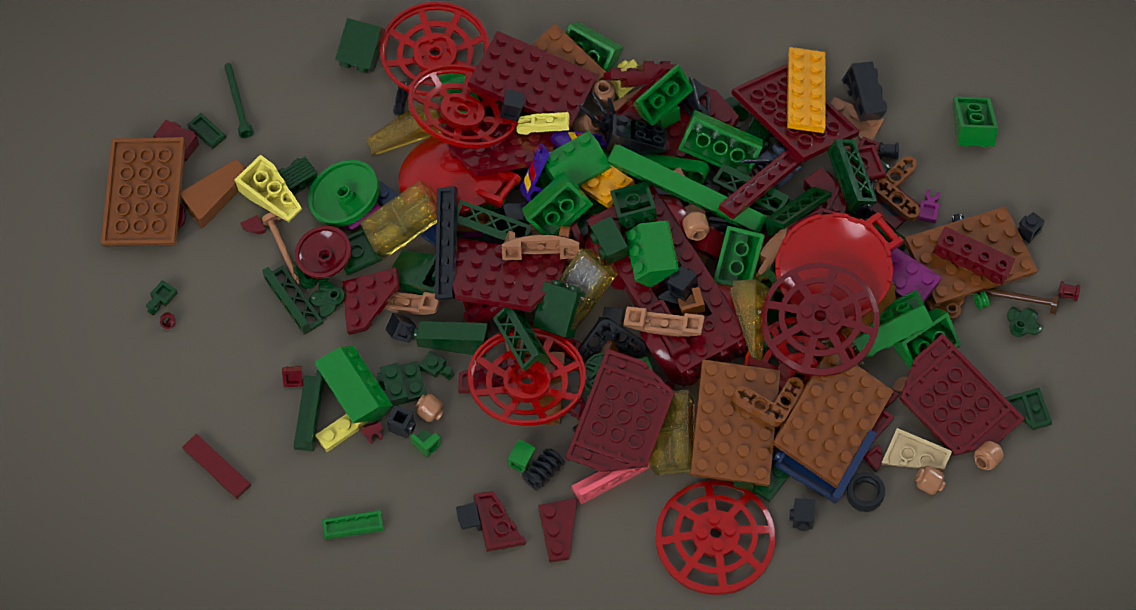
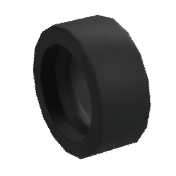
[846,472,885,512]

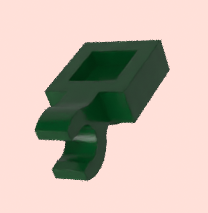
[146,280,178,315]
[419,351,454,380]

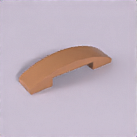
[502,235,580,260]
[384,292,441,315]
[624,306,705,336]

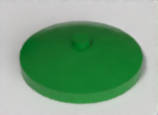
[308,160,380,227]

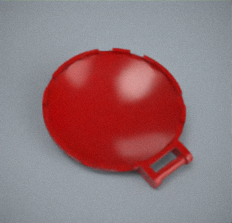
[398,133,522,217]
[775,212,904,321]

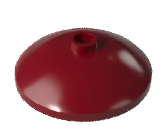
[295,226,351,279]

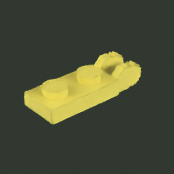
[516,112,570,135]
[315,414,368,452]

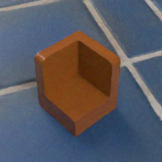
[678,287,705,316]

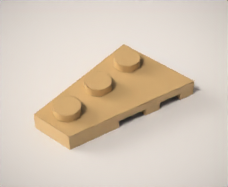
[881,428,952,471]

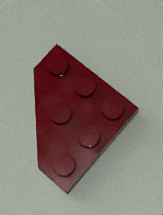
[342,268,400,335]

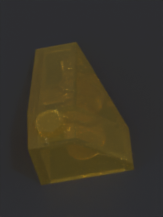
[366,104,441,156]
[731,279,769,360]

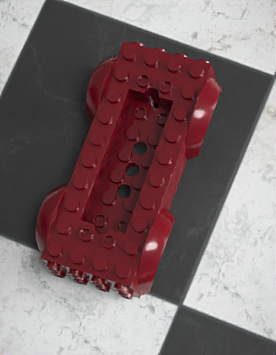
[584,185,753,387]

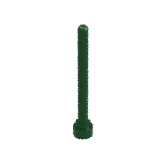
[225,63,254,139]

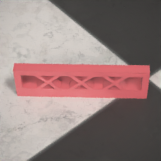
[571,461,650,505]

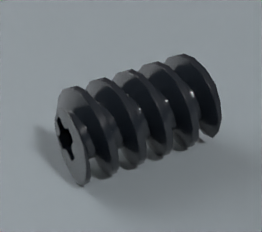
[522,448,565,491]

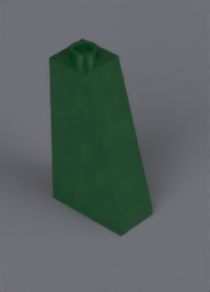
[414,321,489,357]

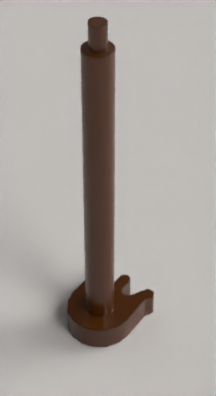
[985,289,1059,315]

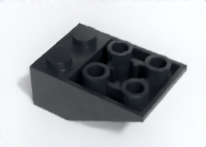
[606,114,667,155]

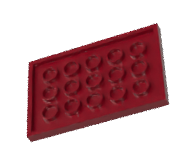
[468,31,598,131]
[731,64,859,163]

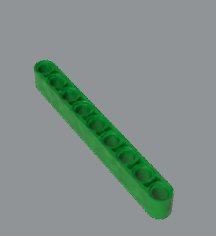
[606,144,767,233]

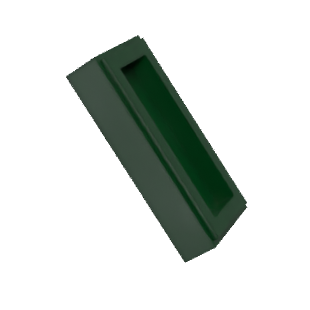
[187,113,226,149]

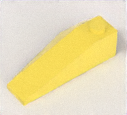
[235,155,302,222]

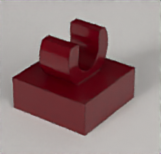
[282,366,303,387]
[360,420,383,444]

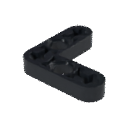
[577,317,646,365]

